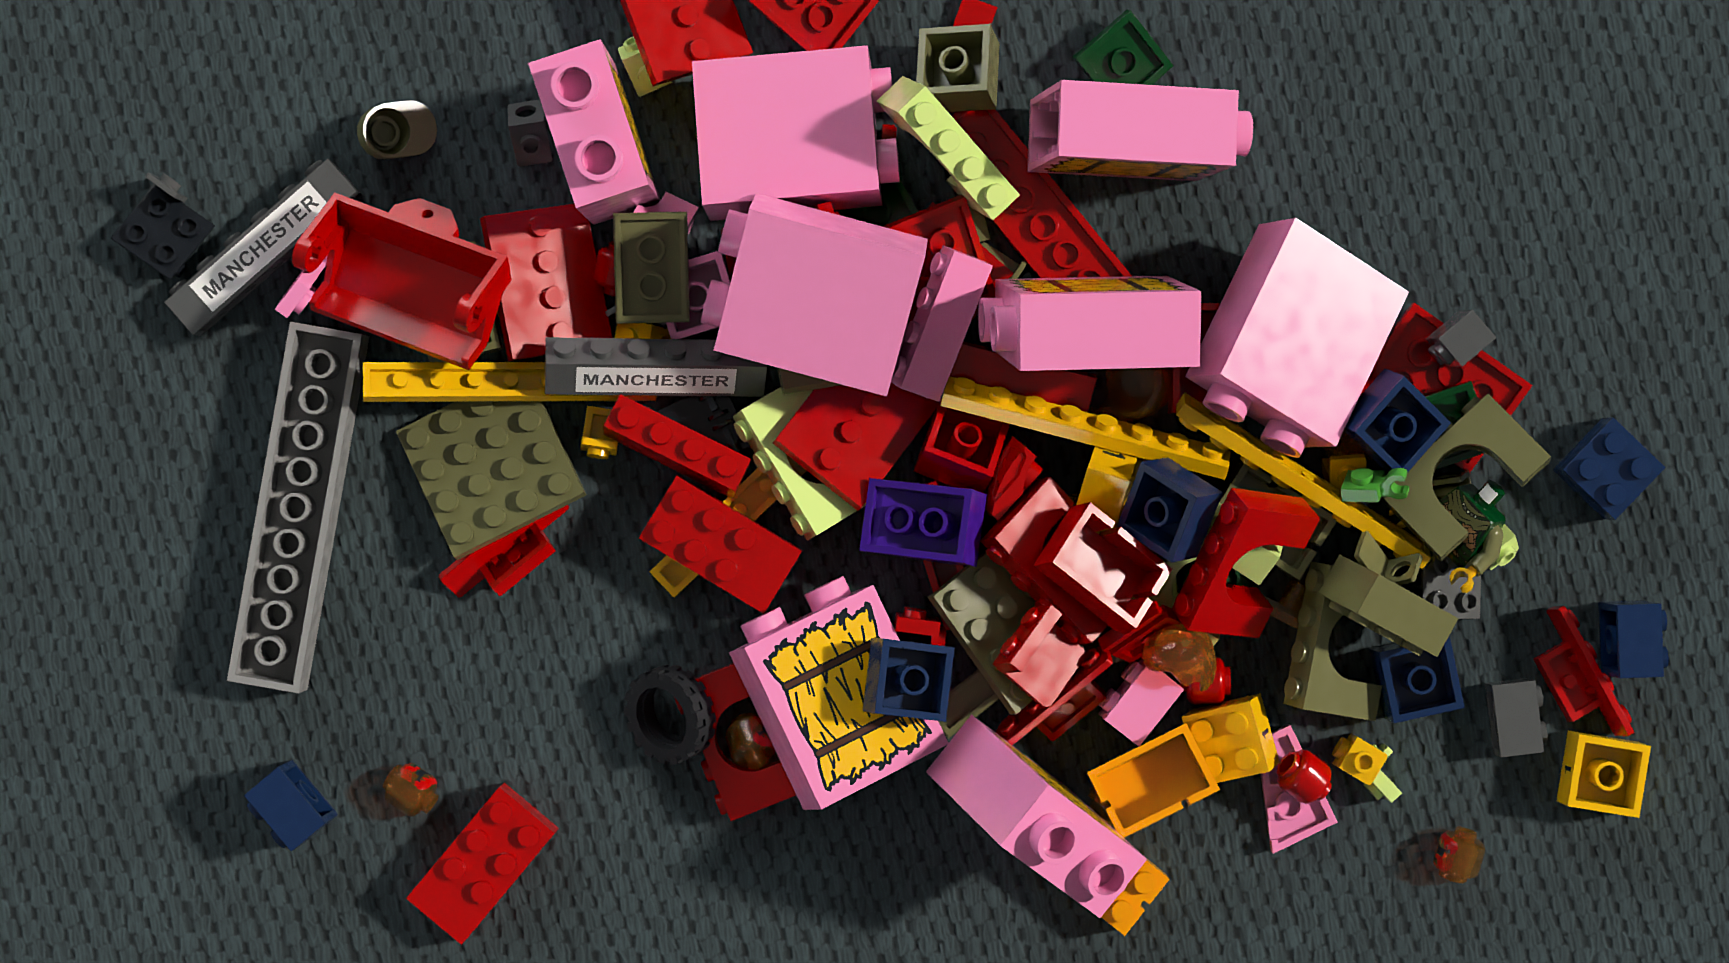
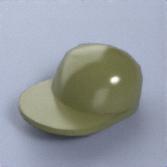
[357,101,437,159]

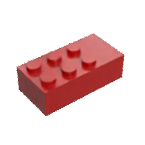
[639,475,803,614]
[406,782,559,945]

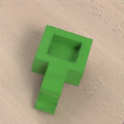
[1341,468,1410,502]

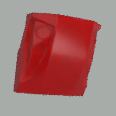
[984,436,1043,521]

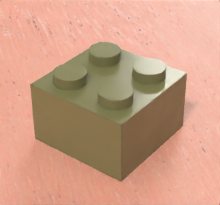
[916,24,1000,112]

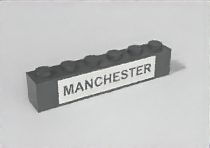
[164,158,362,336]
[544,337,767,397]

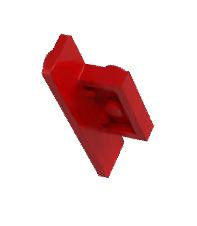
[438,505,569,597]
[1533,606,1634,736]
[996,645,1113,745]

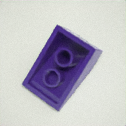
[859,478,987,567]

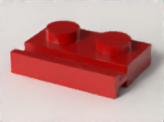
[1097,600,1185,663]

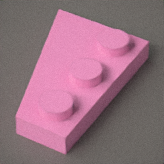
[275,255,328,318]
[1261,724,1338,854]

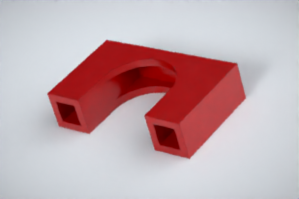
[980,477,1133,644]
[1172,488,1320,638]
[674,663,796,821]

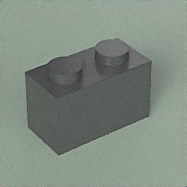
[1426,309,1496,367]
[1485,678,1548,757]

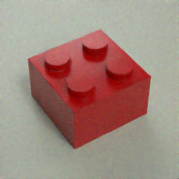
[914,396,1010,493]

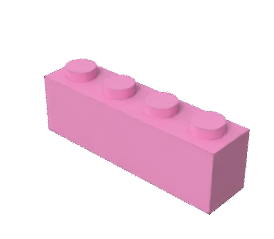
[891,245,993,402]

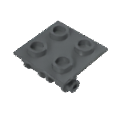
[1415,551,1481,619]

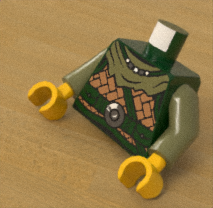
[1389,480,1506,593]

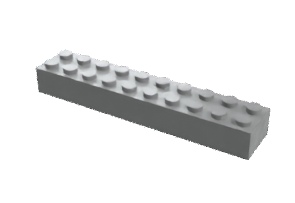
[227,322,370,693]

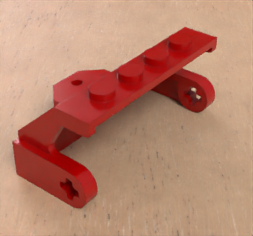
[292,192,512,370]

